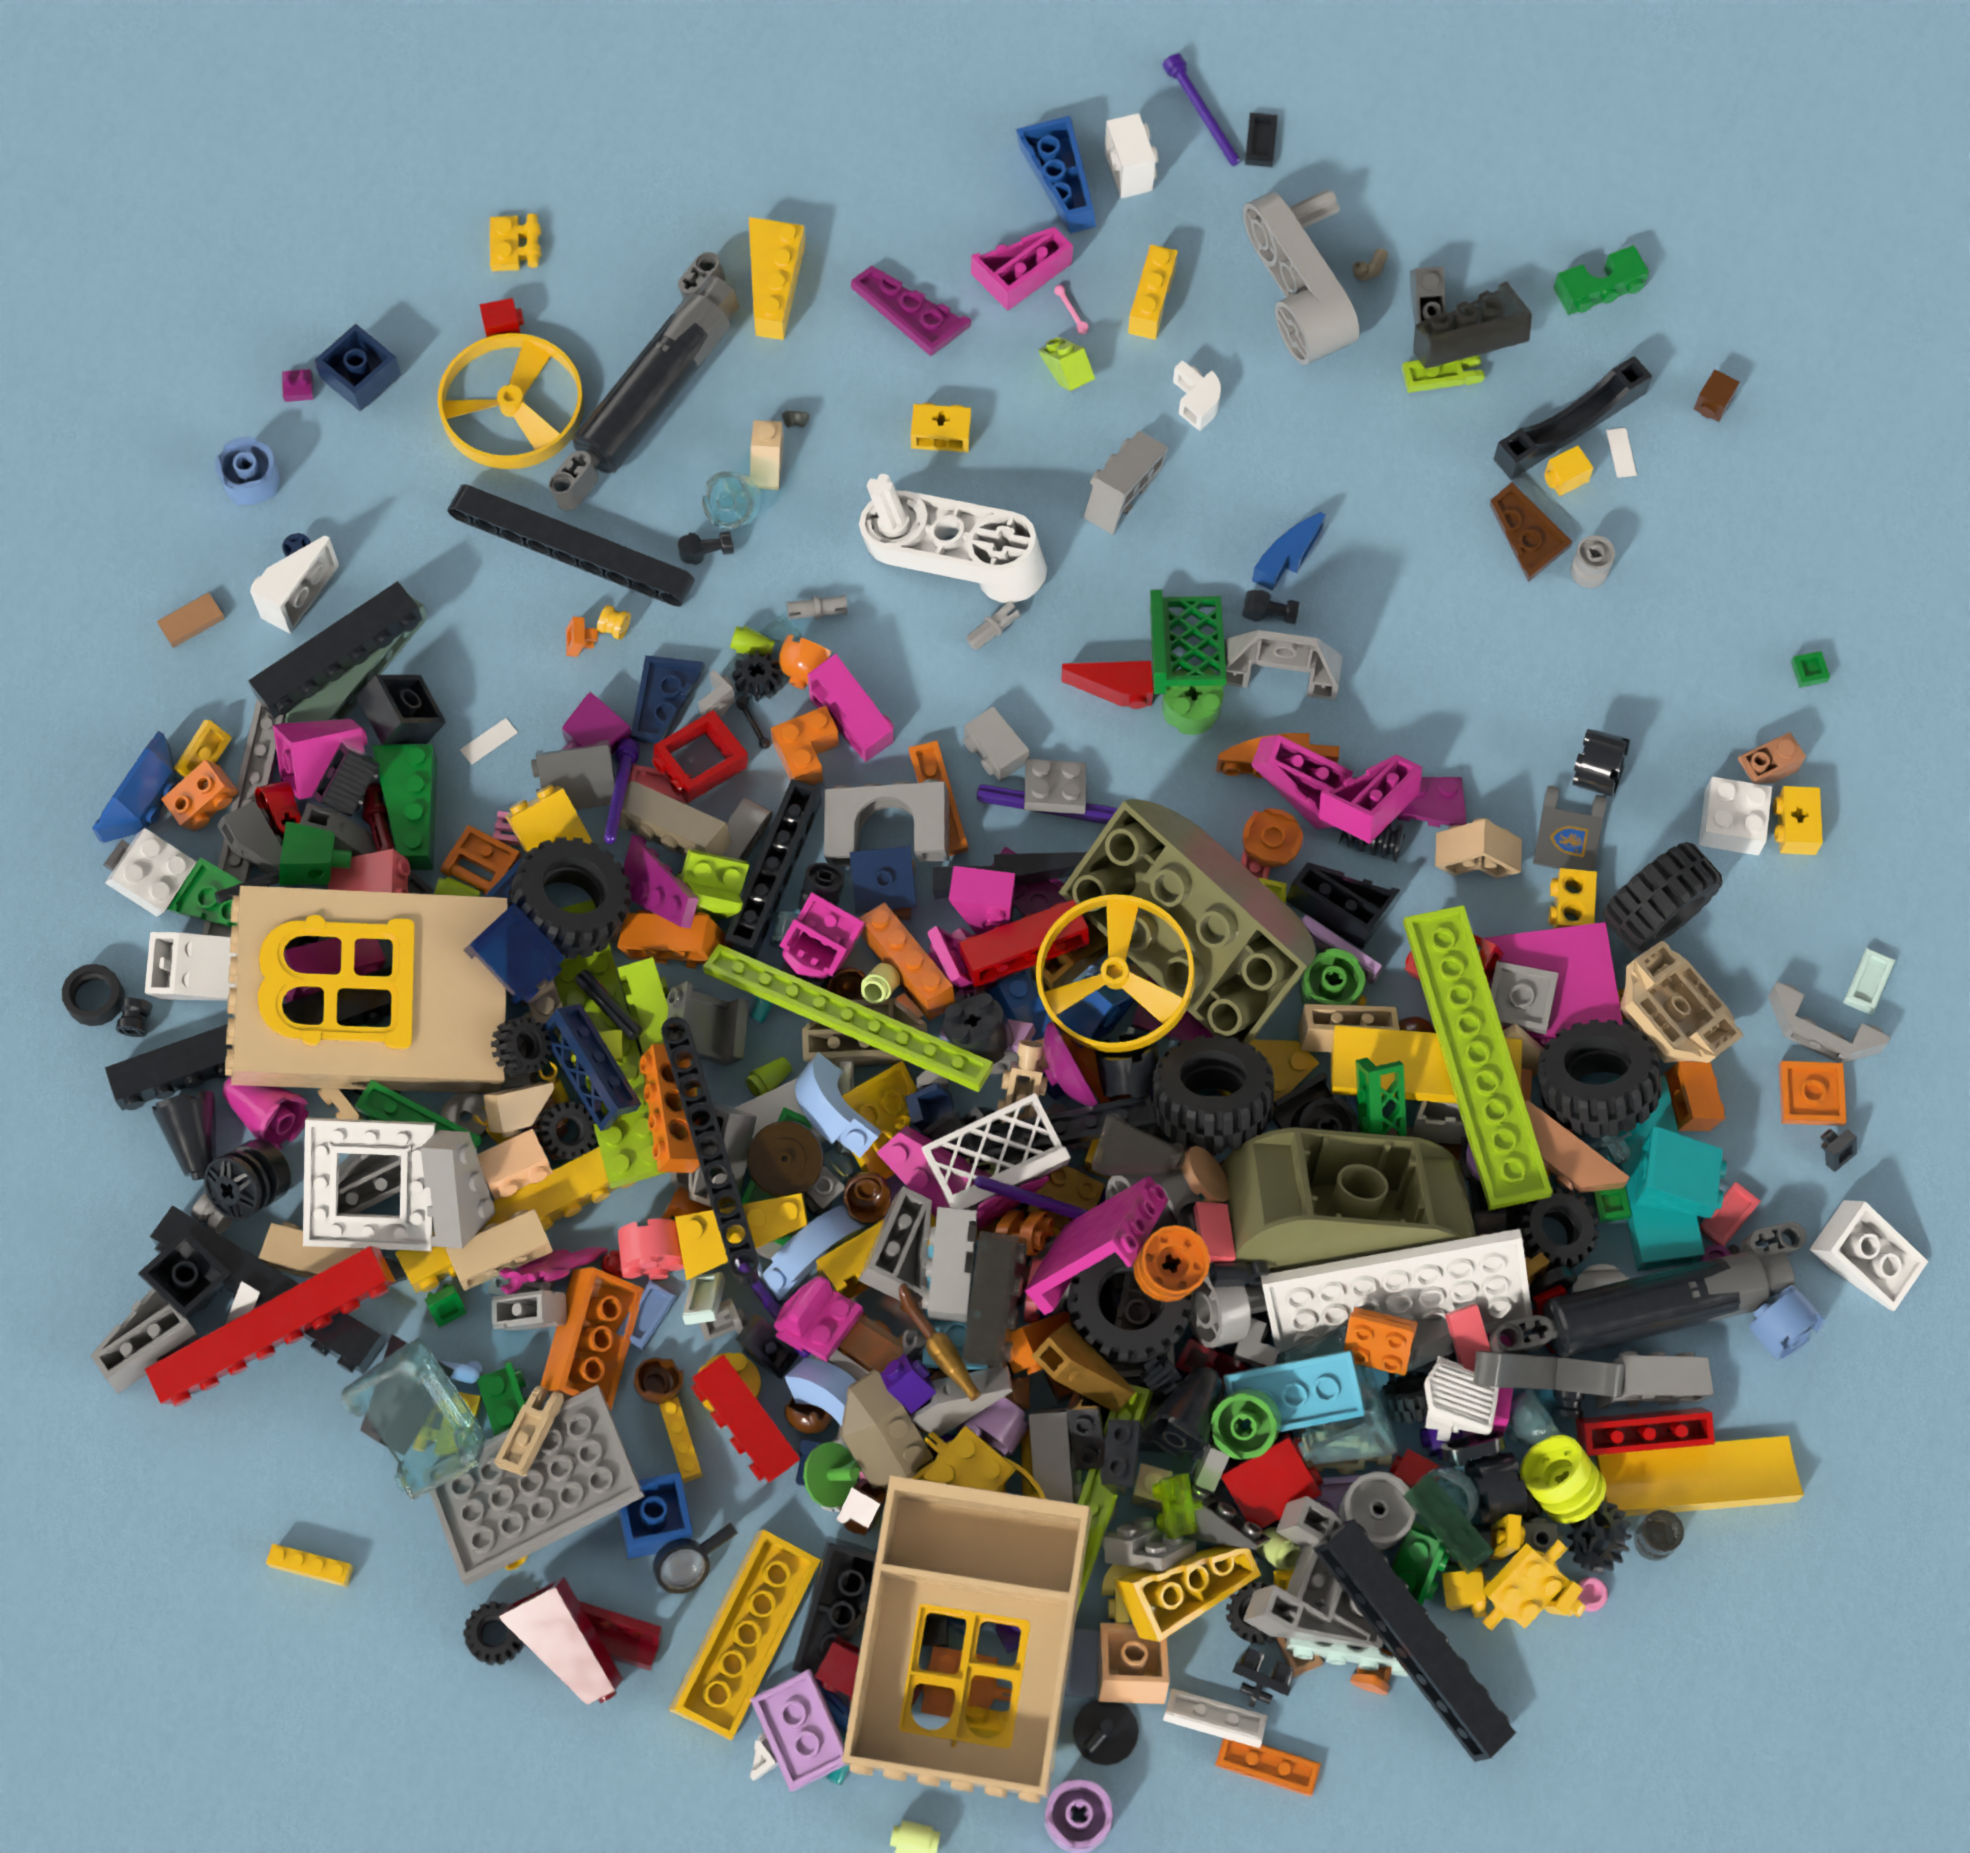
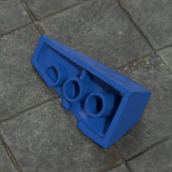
[988,971,1067,1101]

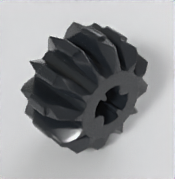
[732,649,783,702]

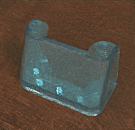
[1277,1324,1399,1465]
[341,1338,486,1500]

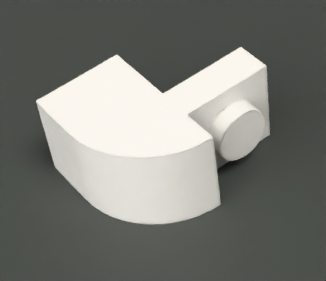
[1173,360,1221,431]

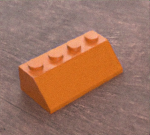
[540,1267,645,1411]

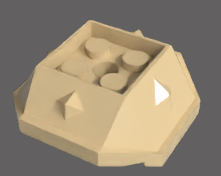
[1620,940,1744,1063]

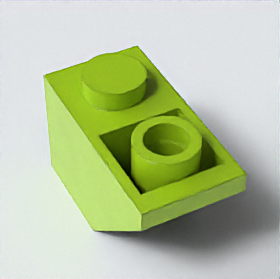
[1038,337,1095,391]

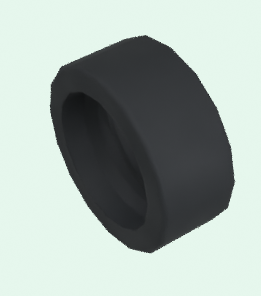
[62,964,125,1026]

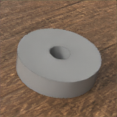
[441,1092,487,1139]

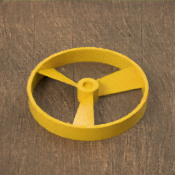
[438,333,584,469]
[1036,895,1195,1053]

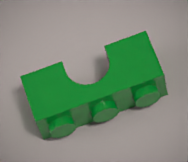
[1553,245,1649,315]

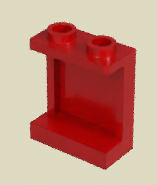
[1221,1433,1324,1529]

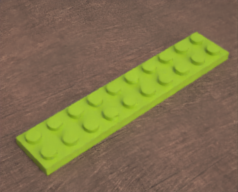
[547,900,668,1189]
[1403,905,1553,1210]

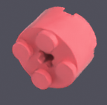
[618,1219,684,1281]

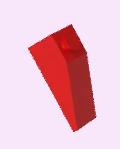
[1061,661,1153,709]

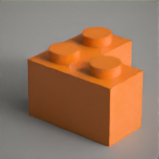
[771,706,839,786]

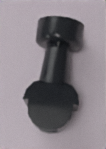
[678,531,734,566]
[1242,590,1300,624]

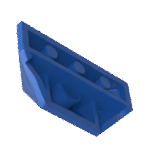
[92,731,179,843]

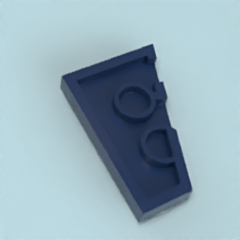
[631,655,705,743]

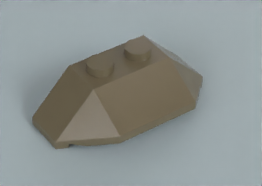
[802,998,927,1066]
[840,1369,934,1490]

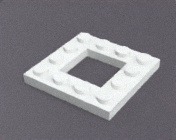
[303,1118,436,1251]

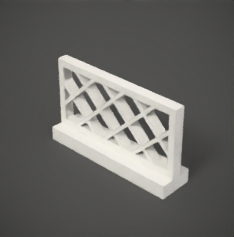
[921,1093,1071,1210]

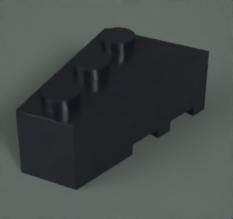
[1286,862,1400,949]

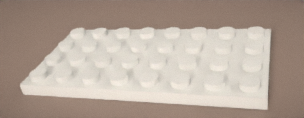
[1261,1229,1533,1364]

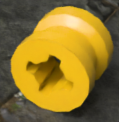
[597,605,631,640]

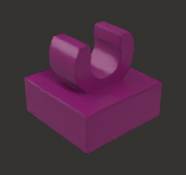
[282,369,314,402]

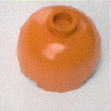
[779,635,832,690]

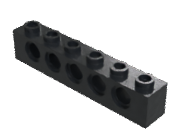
[725,779,821,959]

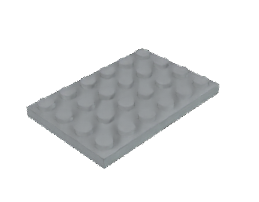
[423,1385,644,1586]

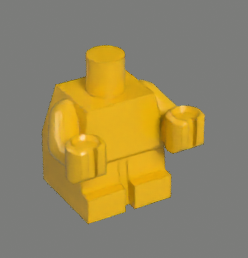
[1442,1566,1491,1618]

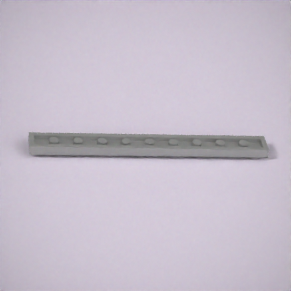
[202,667,286,937]

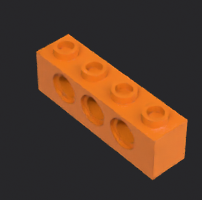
[639,1044,705,1173]

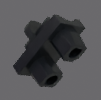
[1233,1648,1293,1708]

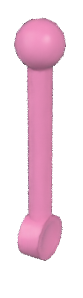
[1054,285,1088,334]

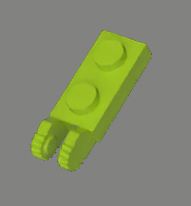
[1401,354,1485,393]

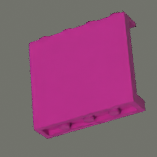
[1483,922,1623,1048]
[1025,1175,1169,1315]

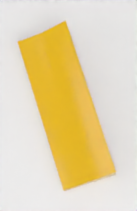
[1331,1025,1522,1103]
[1595,1436,1804,1517]
[668,1529,820,1740]

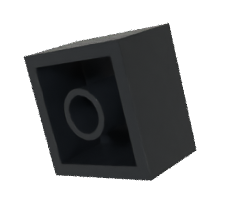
[357,675,446,745]

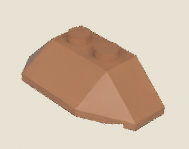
[1525,1100,1630,1193]

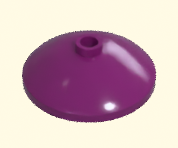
[1043,1021,1098,1107]

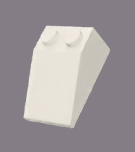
[250,535,339,634]
[1809,1200,1928,1311]

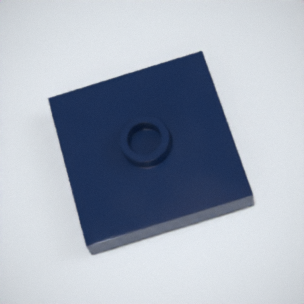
[849,846,917,913]

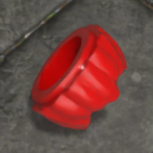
[601,1250,623,1279]

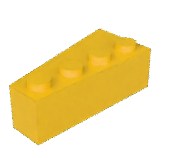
[749,217,806,340]
[675,1193,809,1280]
[816,1213,936,1300]
[1113,1544,1261,1642]

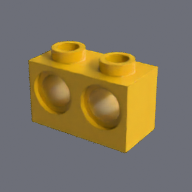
[1548,868,1597,929]

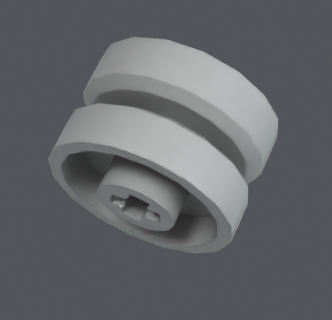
[1337,1472,1416,1552]

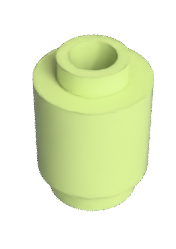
[861,963,900,1004]
[1256,1527,1302,1571]
[890,1820,941,1853]

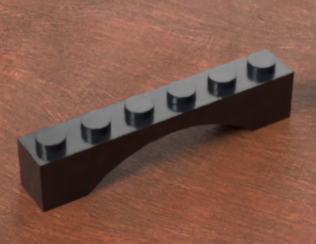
[1493,355,1652,480]

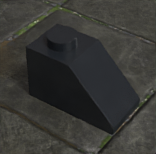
[1468,1181,1507,1236]

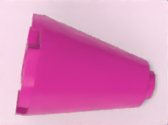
[223,1076,309,1150]

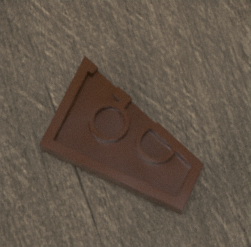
[1490,483,1572,582]

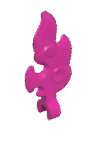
[976,1175,1050,1229]
[499,1247,608,1294]

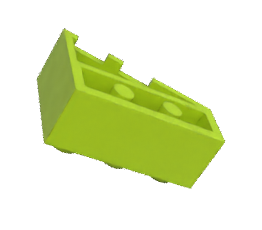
[617,957,669,1055]

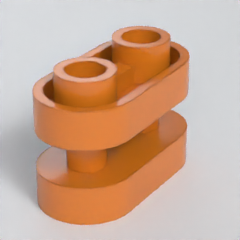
[994,1210,1054,1256]

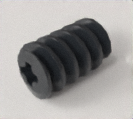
[1338,823,1405,863]

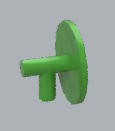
[803,1442,861,1508]

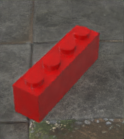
[959,899,1089,988]
[690,1354,801,1483]
[1575,1407,1715,1456]

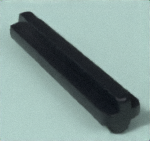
[575,969,643,1040]

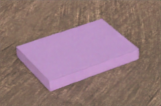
[750,1669,846,1792]

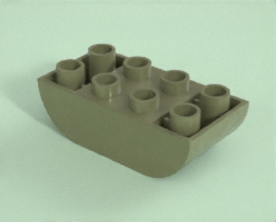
[1059,799,1316,1044]
[1221,1128,1476,1273]

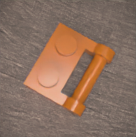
[440,825,521,895]

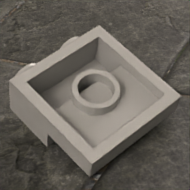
[1103,1517,1196,1572]

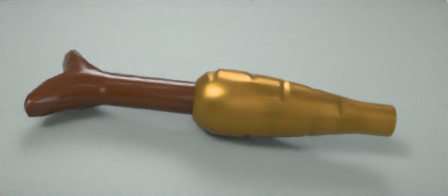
[899,1283,981,1401]

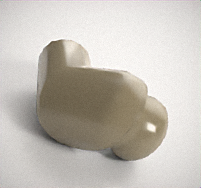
[1352,248,1388,281]

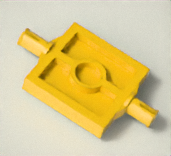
[923,1426,1016,1493]
[1482,1539,1570,1631]

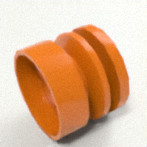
[1133,1225,1210,1302]

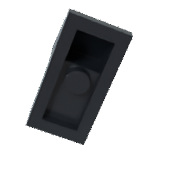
[735,1314,799,1379]

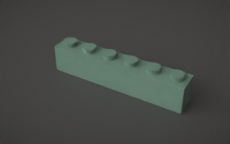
[284,596,427,723]

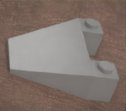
[1219,630,1343,700]
[1243,1496,1383,1649]

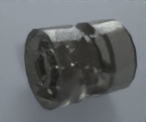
[1634,1510,1684,1561]

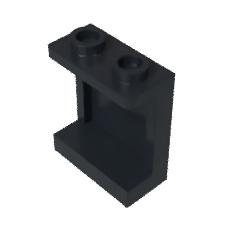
[1066,1391,1110,1469]

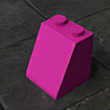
[273,719,367,800]

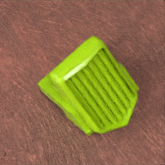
[676,849,749,921]

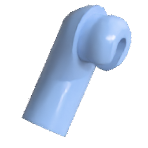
[438,1360,483,1384]

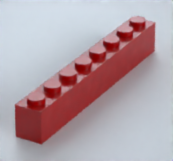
[144,1246,396,1407]

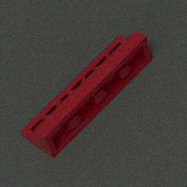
[535,1587,662,1671]

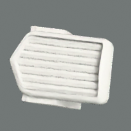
[1424,1356,1499,1442]

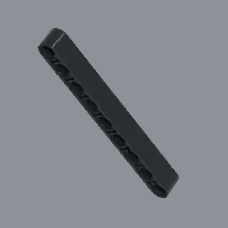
[447,484,695,607]
[661,1016,762,1286]

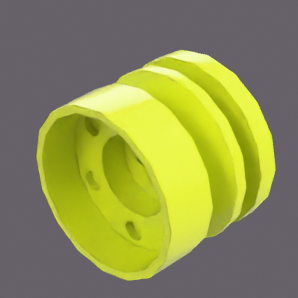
[1520,1435,1607,1524]

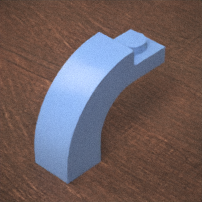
[795,1052,881,1158]
[760,1204,866,1301]
[784,1359,857,1426]

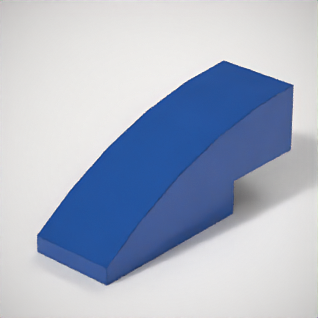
[1252,512,1326,591]

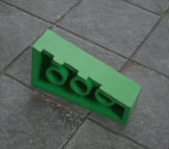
[372,744,437,870]

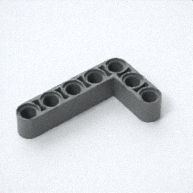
[1473,1351,1625,1397]

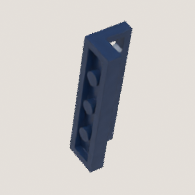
[541,1004,642,1131]

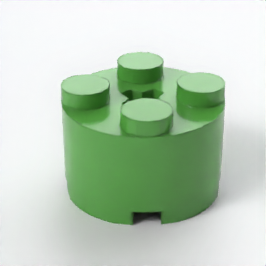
[1162,666,1224,735]
[1300,948,1365,1006]
[1211,1388,1282,1459]

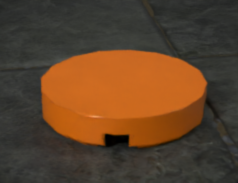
[1242,808,1303,868]

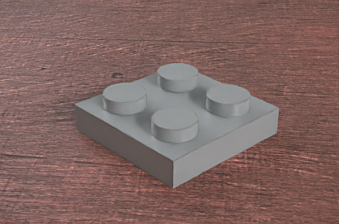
[1024,759,1086,814]
[1491,961,1559,1034]

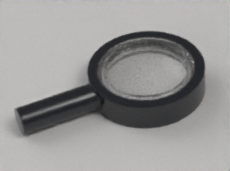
[652,1522,738,1594]

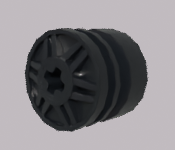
[204,1139,291,1220]

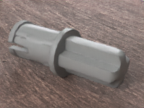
[966,602,1020,650]

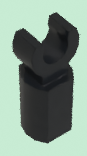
[1209,1261,1270,1287]

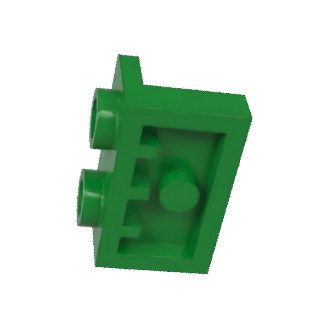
[477,1361,528,1436]
[1393,1526,1450,1606]

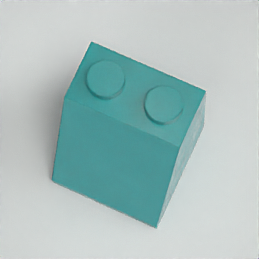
[1635,1126,1727,1218]

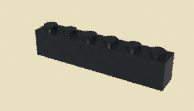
[248,581,422,719]

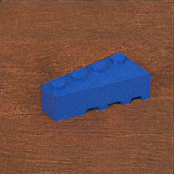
[1016,116,1097,234]

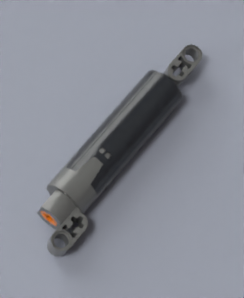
[549,252,740,511]
[1488,1222,1807,1358]

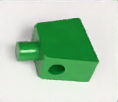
[279,822,352,885]

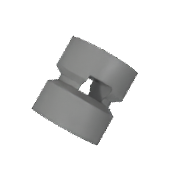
[1570,535,1615,588]

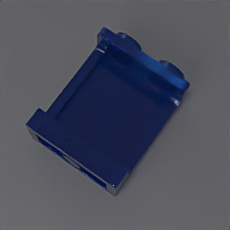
[463,903,565,1004]

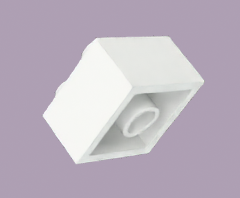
[1104,113,1159,199]
[1699,777,1772,856]
[105,828,197,917]

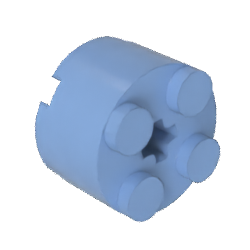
[215,436,280,505]
[1749,1285,1826,1361]

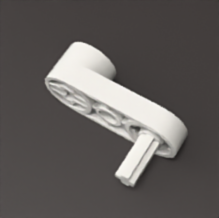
[859,474,1047,603]

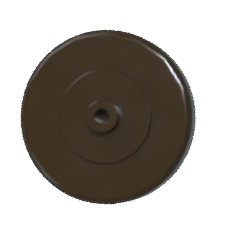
[747,1121,824,1197]

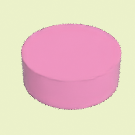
[1577,1577,1608,1612]

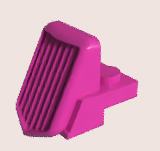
[779,892,866,979]
[927,926,998,991]
[774,1276,864,1362]

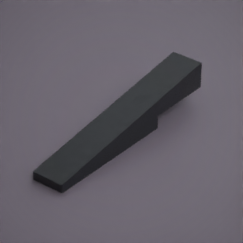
[933,852,1087,900]

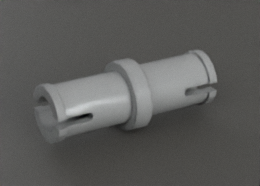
[786,595,848,620]

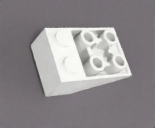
[145,932,236,1001]

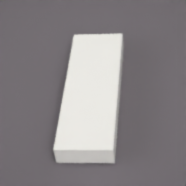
[1163,1688,1268,1748]

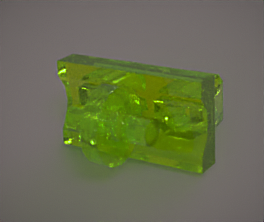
[1152,1473,1203,1539]

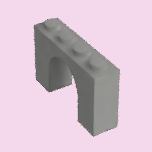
[824,779,949,867]

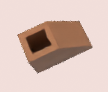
[1738,732,1806,784]

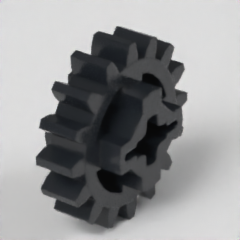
[1567,1501,1632,1574]

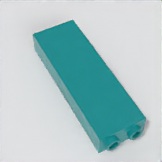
[1604,1075,1705,1271]

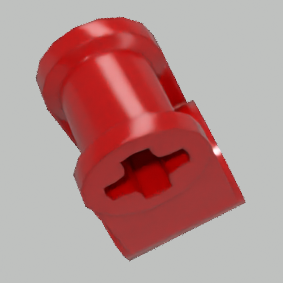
[254,781,302,840]

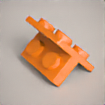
[1344,1307,1418,1375]

